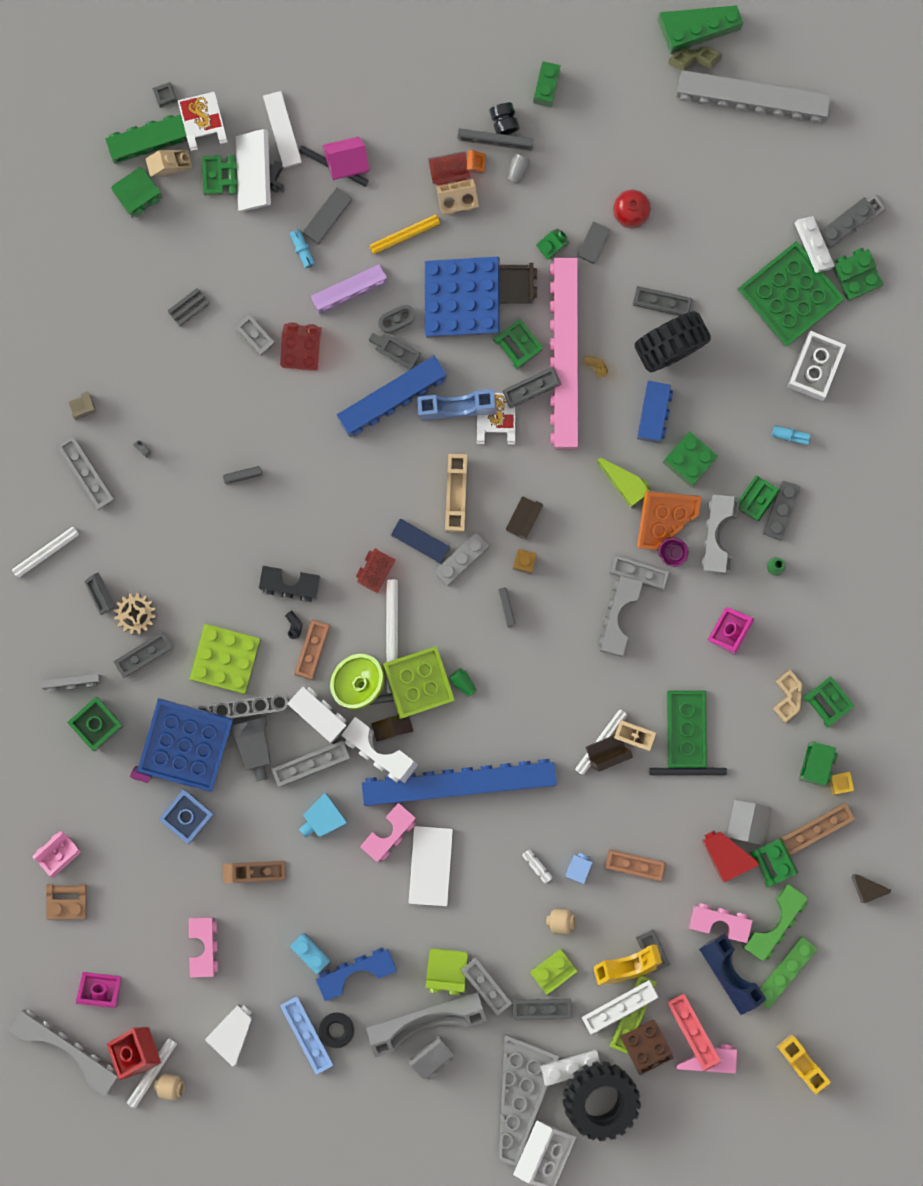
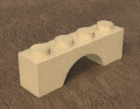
[445,454,467,533]

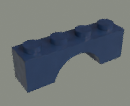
[699,933,767,1015]

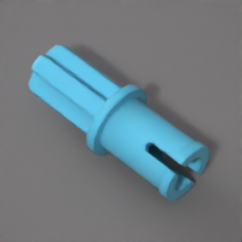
[771,425,810,445]

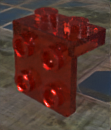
[280,322,322,371]

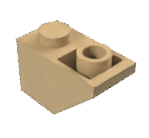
[145,150,193,177]

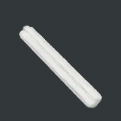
[12,527,79,578]
[576,710,627,775]
[127,1039,177,1108]

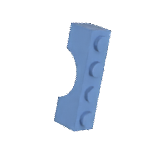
[417,389,497,421]

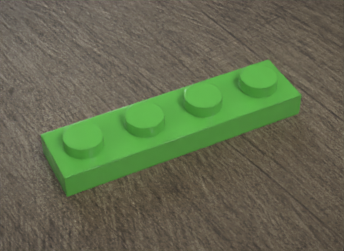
[760,936,817,1009]

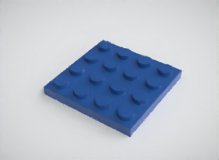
[425,256,500,337]
[137,698,233,792]

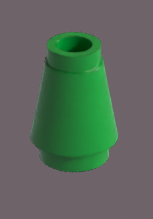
[767,557,786,576]
[450,668,477,697]

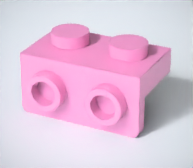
[33,831,81,878]

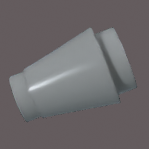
[507,154,529,184]

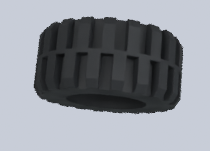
[635,311,711,372]
[563,1062,641,1141]

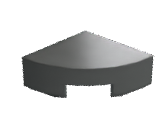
[133,440,151,458]

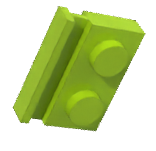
[530,949,578,995]

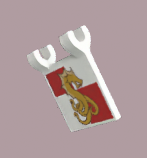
[178,91,227,151]
[477,393,515,445]

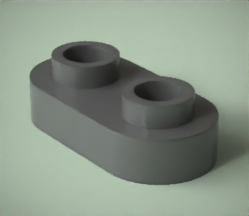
[379,305,415,333]

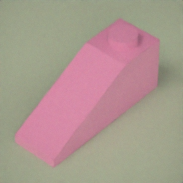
[676,1044,737,1074]

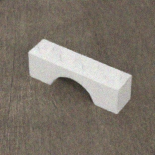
[341,717,418,783]

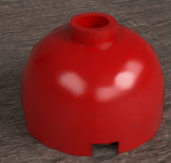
[613,189,651,229]

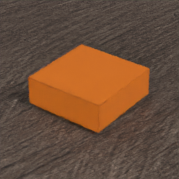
[467,150,485,173]

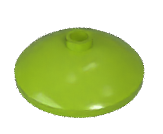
[330,654,384,710]

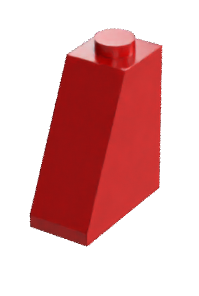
[702,830,759,882]

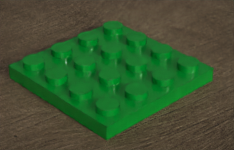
[737,241,845,347]

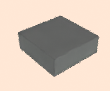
[153,82,177,107]

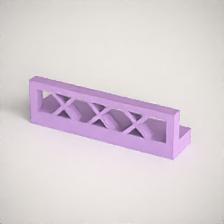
[311,264,387,314]

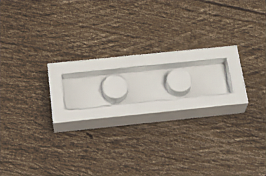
[794,216,835,273]
[541,1050,600,1086]

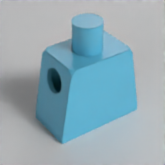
[299,793,347,838]

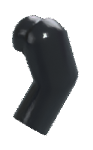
[285,610,303,639]

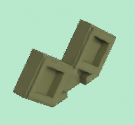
[669,46,722,71]

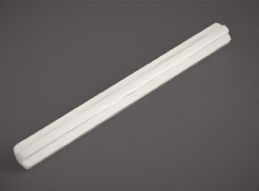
[386,579,398,694]

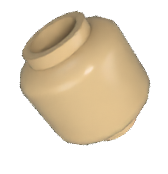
[546,909,576,935]
[154,1073,185,1101]

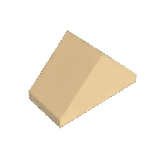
[614,720,657,751]

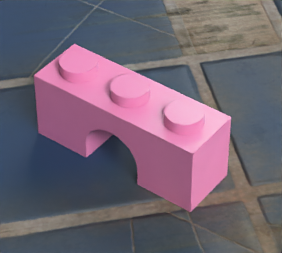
[360,803,416,862]
[689,903,753,943]
[189,917,218,977]

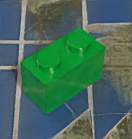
[533,61,561,107]

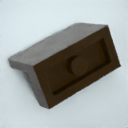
[506,496,543,540]
[586,735,633,772]

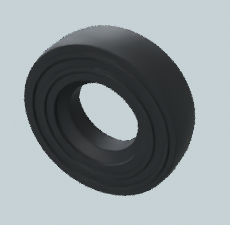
[319,1013,354,1048]

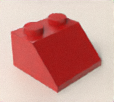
[106,1027,161,1080]

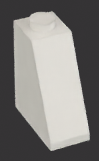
[205,1004,253,1067]

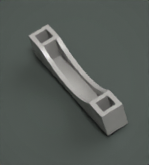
[366,992,487,1057]
[8,1009,118,1096]

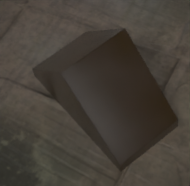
[371,715,413,742]
[852,874,891,903]

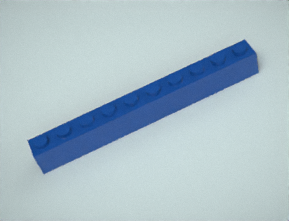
[362,759,557,806]

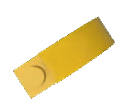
[593,944,662,985]

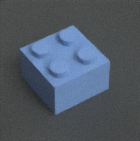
[158,789,215,844]

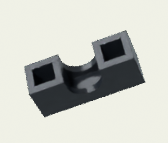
[259,566,320,602]

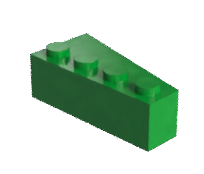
[658,5,743,54]

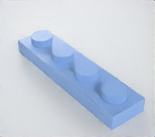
[280,996,333,1075]

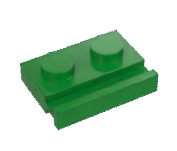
[739,475,780,522]

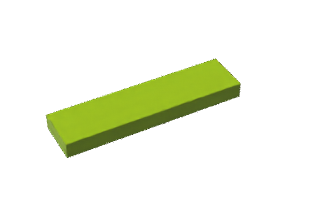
[610,976,657,1054]

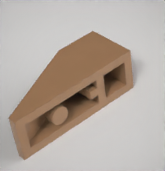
[222,861,286,883]

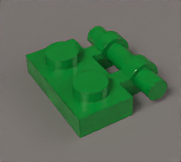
[202,155,238,195]

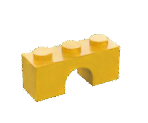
[776,1035,831,1095]

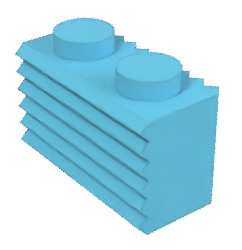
[290,933,331,974]

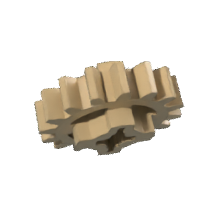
[114,593,156,635]

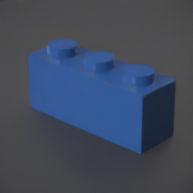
[637,381,673,443]

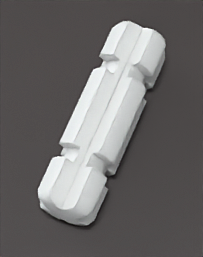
[522,849,552,884]

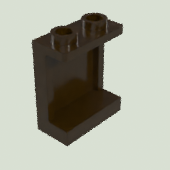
[500,263,537,304]

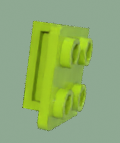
[425,948,468,995]

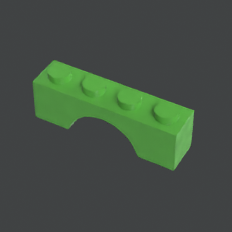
[743,884,808,962]

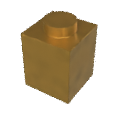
[513,549,537,574]

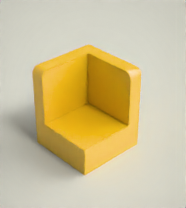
[830,772,854,795]

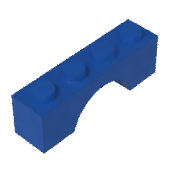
[316,947,397,1001]

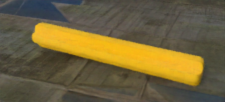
[370,215,440,254]

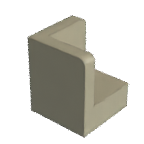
[69,392,97,420]

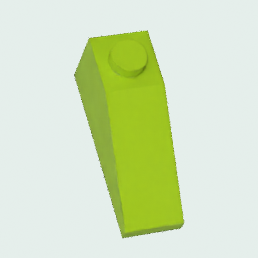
[597,458,650,508]

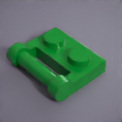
[493,319,543,370]
[803,676,855,728]
[750,838,799,887]

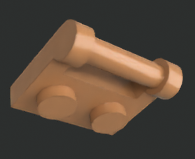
[46,884,87,919]

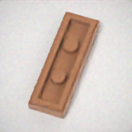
[294,620,330,680]
[605,850,666,882]

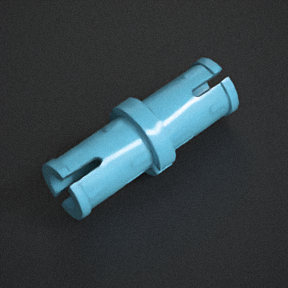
[289,229,316,269]

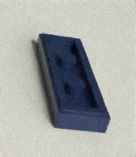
[391,518,450,564]

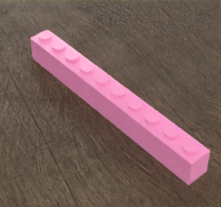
[550,258,578,449]

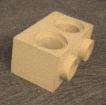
[436,179,479,215]

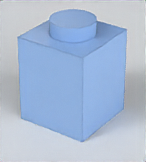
[565,853,592,884]

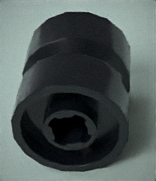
[489,102,520,135]

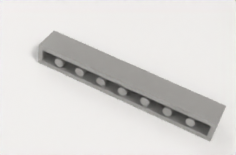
[676,70,831,123]

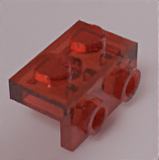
[428,151,470,186]
[356,548,396,594]

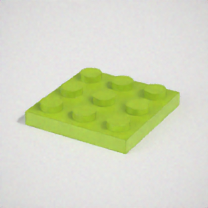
[190,624,261,694]
[382,646,455,719]

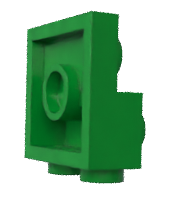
[833,248,883,301]

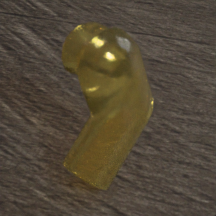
[584,355,608,378]

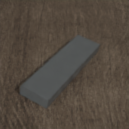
[458,128,534,151]

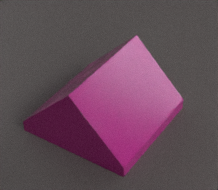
[322,136,369,180]
[708,607,755,655]
[76,972,121,1008]

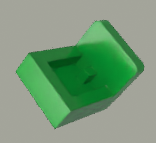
[536,229,569,260]

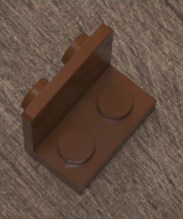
[621,1020,674,1076]

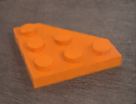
[637,491,701,550]

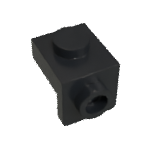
[269,160,285,193]

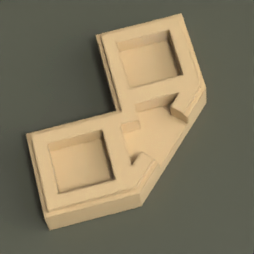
[772,669,802,723]

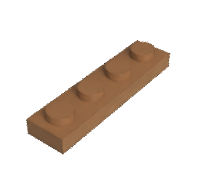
[782,802,855,855]

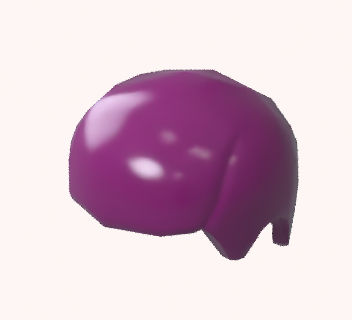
[659,537,689,567]

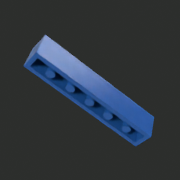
[337,355,447,437]

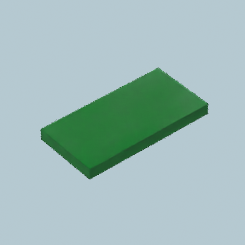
[667,690,707,768]

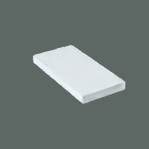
[236,129,271,211]
[409,826,453,906]

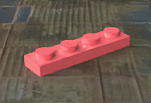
[667,994,721,1072]

